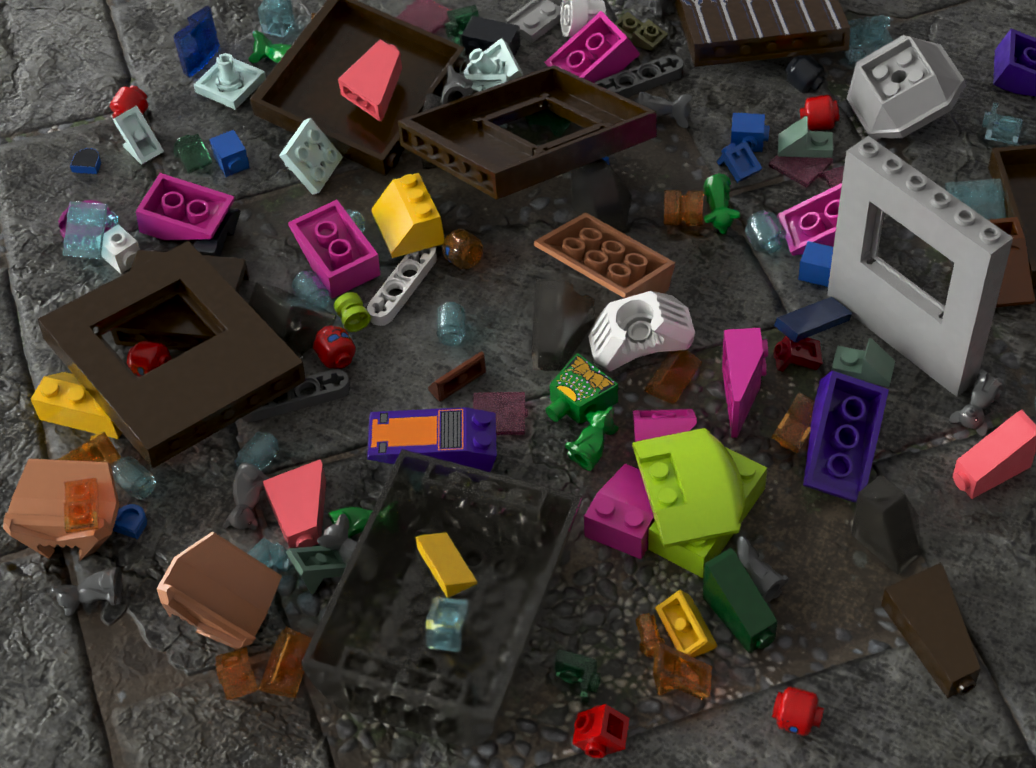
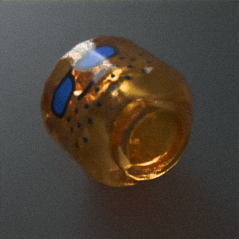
[442,229,483,269]

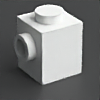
[96,224,140,274]

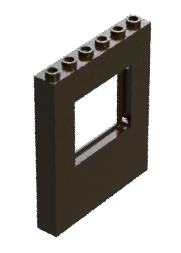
[398,65,657,200]
[38,241,306,469]

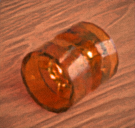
[664,190,703,226]

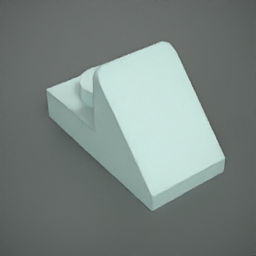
[112,106,164,164]

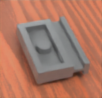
[505,0,561,43]

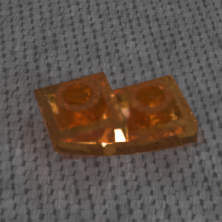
[771,392,815,453]
[64,478,99,533]

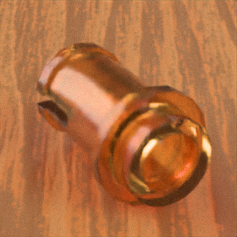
[635,613,665,658]

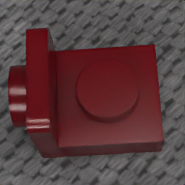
[773,336,823,372]

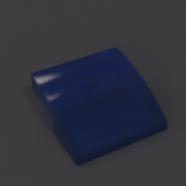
[173,6,219,78]

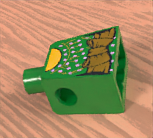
[546,353,618,424]

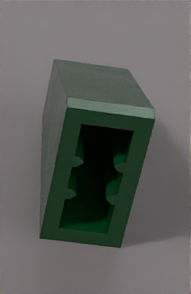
[703,548,778,654]

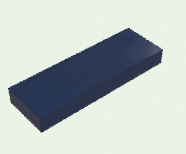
[774,297,853,342]

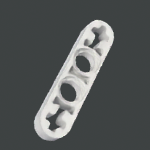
[367,247,437,326]

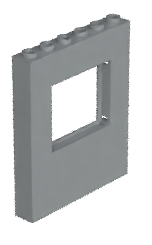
[827,136,1013,397]

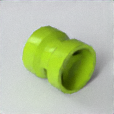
[334,292,371,332]

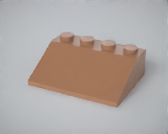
[534,212,675,298]

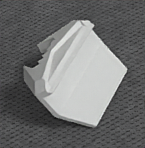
[588,291,695,372]

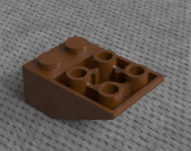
[989,217,1035,307]

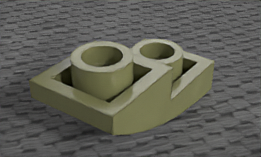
[614,11,668,51]

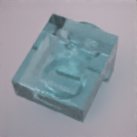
[982,102,1023,145]
[247,538,291,573]
[426,597,468,652]

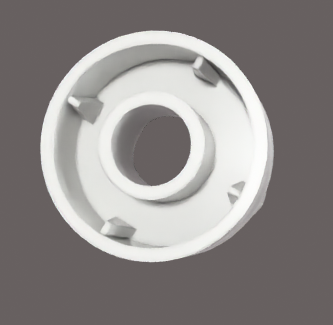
[560,0,606,37]

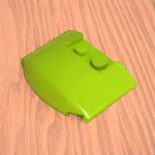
[632,428,745,548]

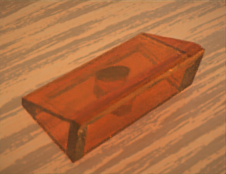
[644,349,702,404]
[258,627,315,698]

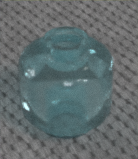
[745,210,786,253]

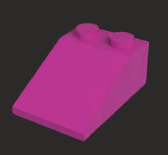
[544,11,640,83]
[136,173,235,240]
[778,183,842,256]
[288,200,380,299]
[722,328,768,438]
[584,464,655,559]

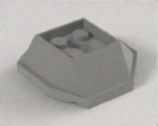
[847,35,966,139]

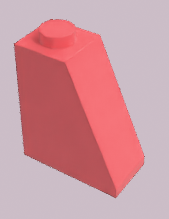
[338,39,402,121]
[952,410,1036,499]
[263,459,326,548]

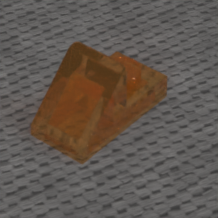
[56,432,121,464]
[653,642,712,700]
[215,647,258,700]

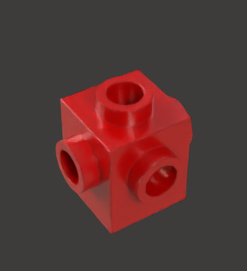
[572,704,630,758]

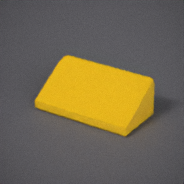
[416,532,477,598]
[655,590,718,661]

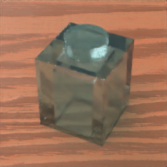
[258,0,295,37]

